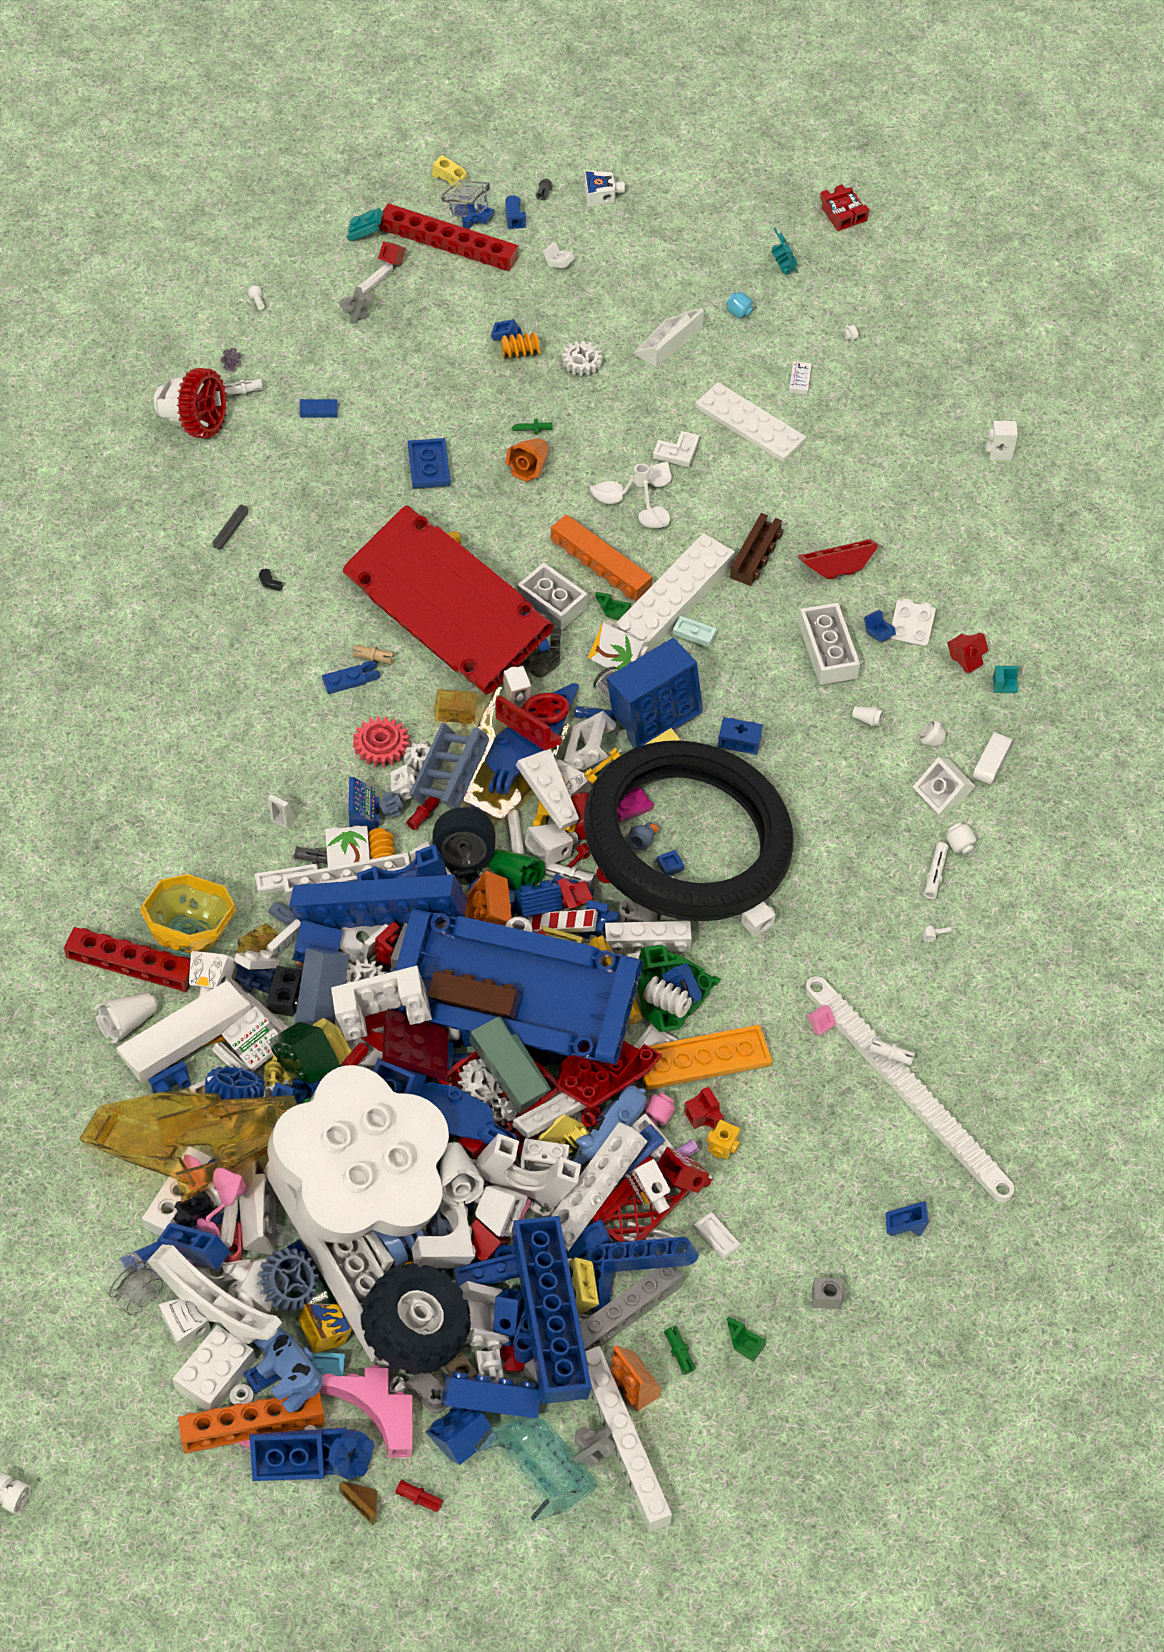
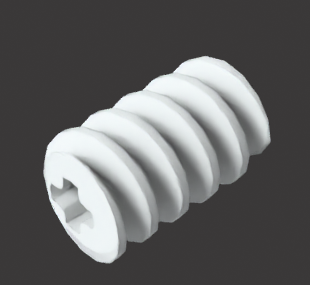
[643,976,692,1018]

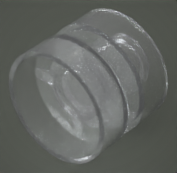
[100,1252,164,1316]

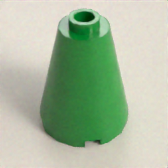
[487,849,545,890]

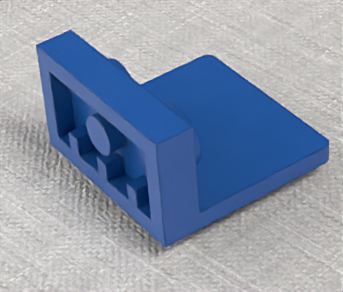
[292,920,343,963]

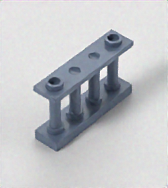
[409,723,490,809]

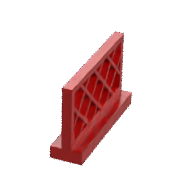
[590,1156,690,1242]

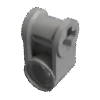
[618,901,658,923]
[405,1372,447,1414]

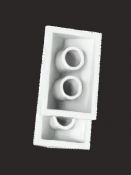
[634,308,704,367]
[236,1154,277,1255]

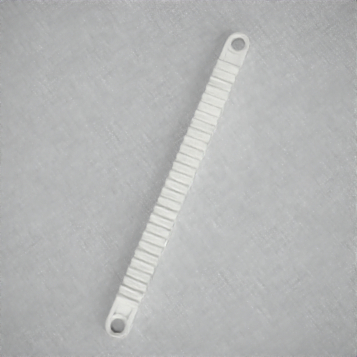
[805,976,1014,1202]

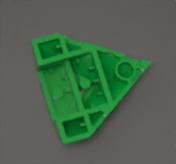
[637,945,721,1032]

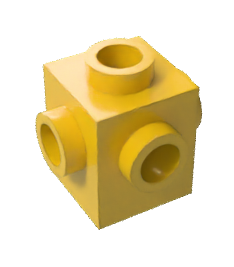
[706,1120,740,1160]

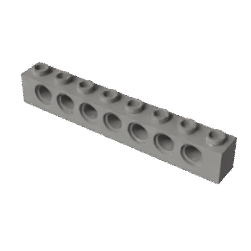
[524,1267,683,1388]

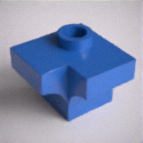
[581,900,618,939]

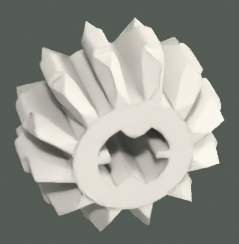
[404,740,431,772]

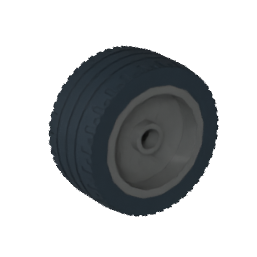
[432,807,496,871]

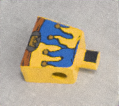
[298,1304,353,1354]

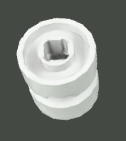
[0,1471,31,1514]

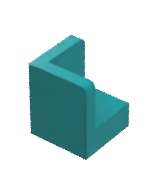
[992,666,1019,693]

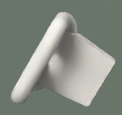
[339,924,388,964]

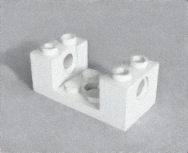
[331,966,432,1041]

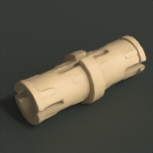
[353,645,395,664]

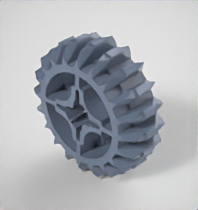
[257,1248,319,1312]

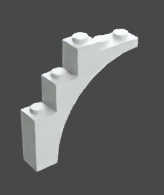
[147,1245,282,1344]

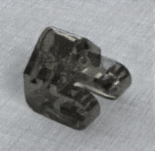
[520,627,561,678]

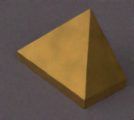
[339,1481,377,1525]

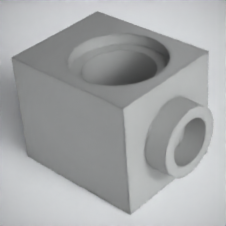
[812,1278,846,1309]

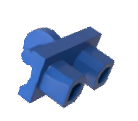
[148,1061,191,1100]

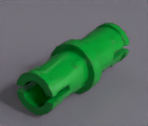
[664,1326,696,1375]

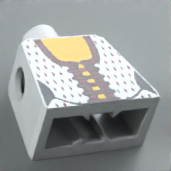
[625,1159,670,1214]

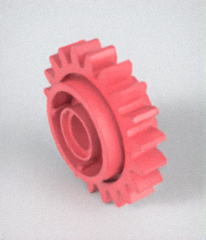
[353,716,409,767]

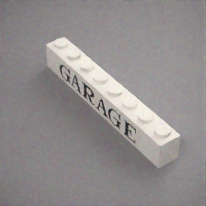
[585,1346,672,1533]

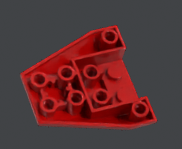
[556,1040,662,1110]

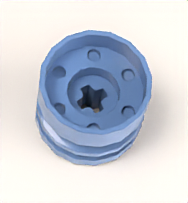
[373,1229,425,1269]

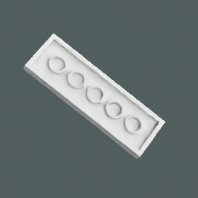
[695,382,806,463]

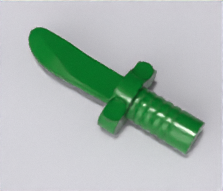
[511,419,553,435]

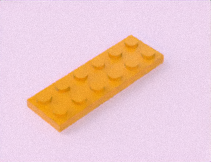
[638,1024,773,1090]

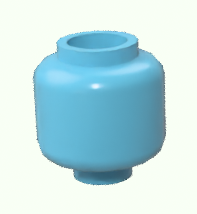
[726,291,754,319]

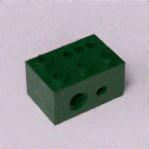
[270,1022,341,1084]

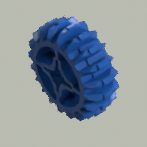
[204,1066,265,1109]

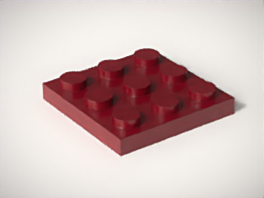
[382,1009,449,1081]

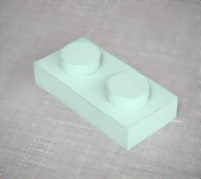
[673,615,717,647]

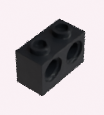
[266,966,302,1017]

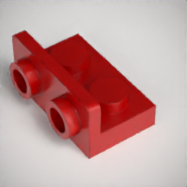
[375,921,400,968]

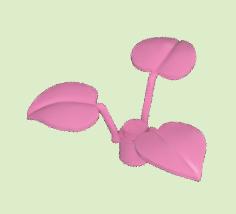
[183,1154,247,1238]

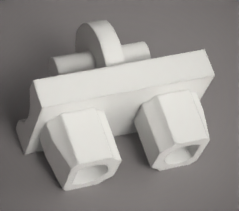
[476,1349,503,1381]

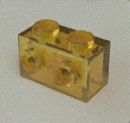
[434,689,477,724]

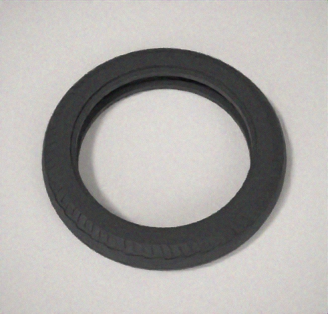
[584,740,794,921]

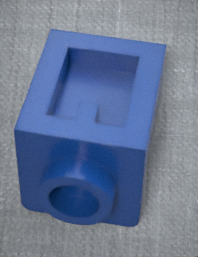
[491,319,522,341]

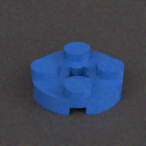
[329,1429,374,1479]

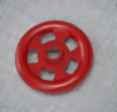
[522,693,570,725]

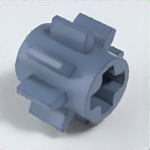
[379,791,404,818]

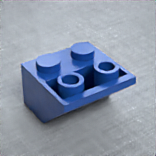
[425,1407,496,1465]

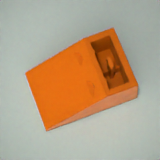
[611,1345,661,1412]

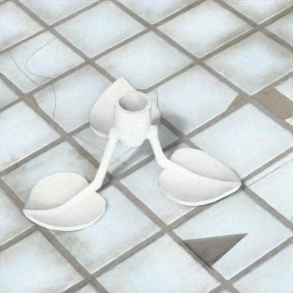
[590,461,671,528]

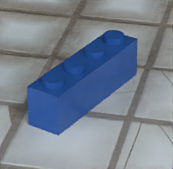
[441,1371,541,1418]

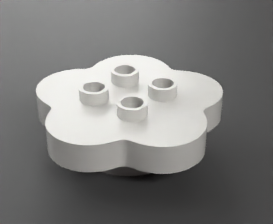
[267,1065,449,1243]

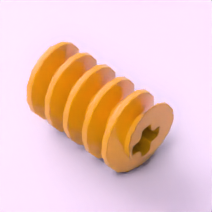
[501,332,541,359]
[368,828,396,859]

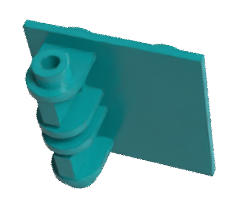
[771,228,798,275]

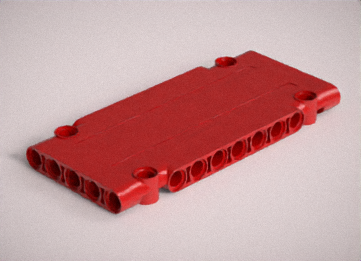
[343,505,554,695]

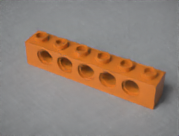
[178,1391,325,1454]

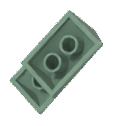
[469,1017,551,1114]

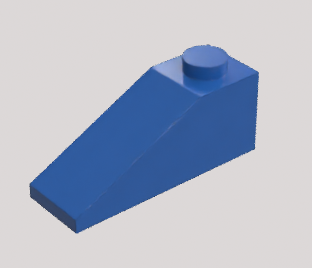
[157,1222,230,1270]

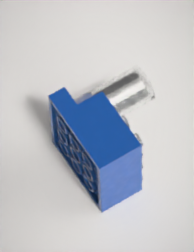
[593,637,703,748]

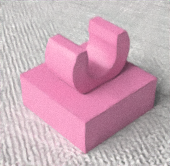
[807,1005,836,1035]

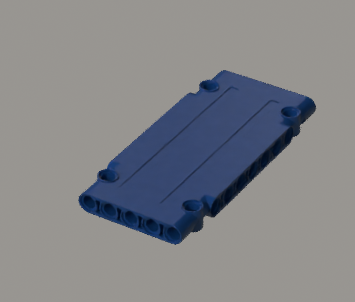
[391,908,643,1065]

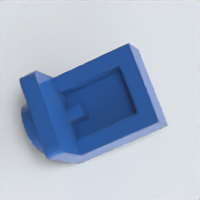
[864,610,896,642]

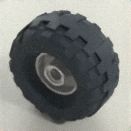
[360,1263,471,1375]

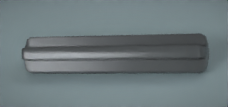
[212,504,248,550]

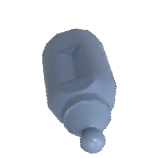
[268,902,297,925]

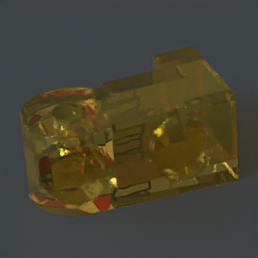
[237,923,279,953]

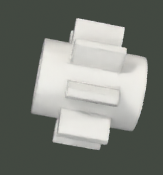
[491,1097,517,1126]

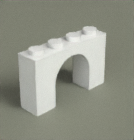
[476,1133,581,1207]
[412,1199,476,1268]

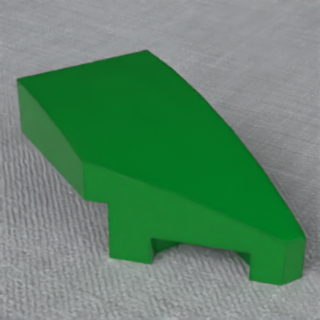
[595,592,631,621]
[727,1316,766,1362]

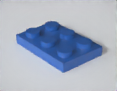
[408,438,450,489]

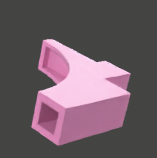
[320,1365,412,1458]

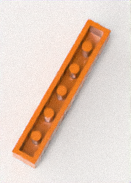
[550,514,653,601]

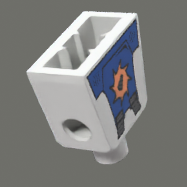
[584,171,625,207]

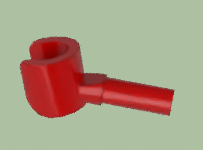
[567,843,590,868]

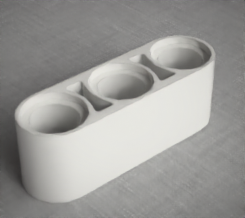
[972,732,1013,785]

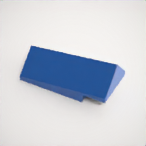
[249,1427,350,1481]

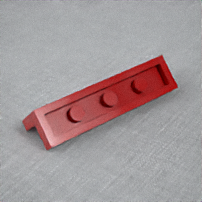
[495,695,562,751]

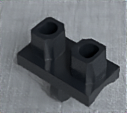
[174,1191,216,1227]

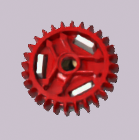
[154,368,228,438]

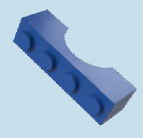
[356,844,447,881]

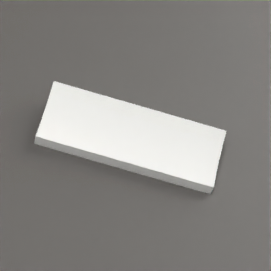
[116,980,251,1083]

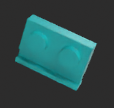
[346,208,383,241]

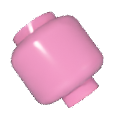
[642,1093,675,1126]

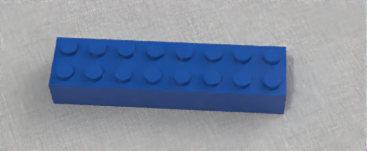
[289,874,467,928]
[511,1216,592,1404]

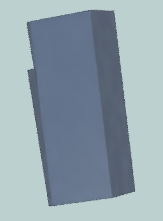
[295,947,349,1025]

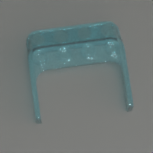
[474,1417,597,1522]

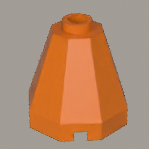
[505,438,549,482]

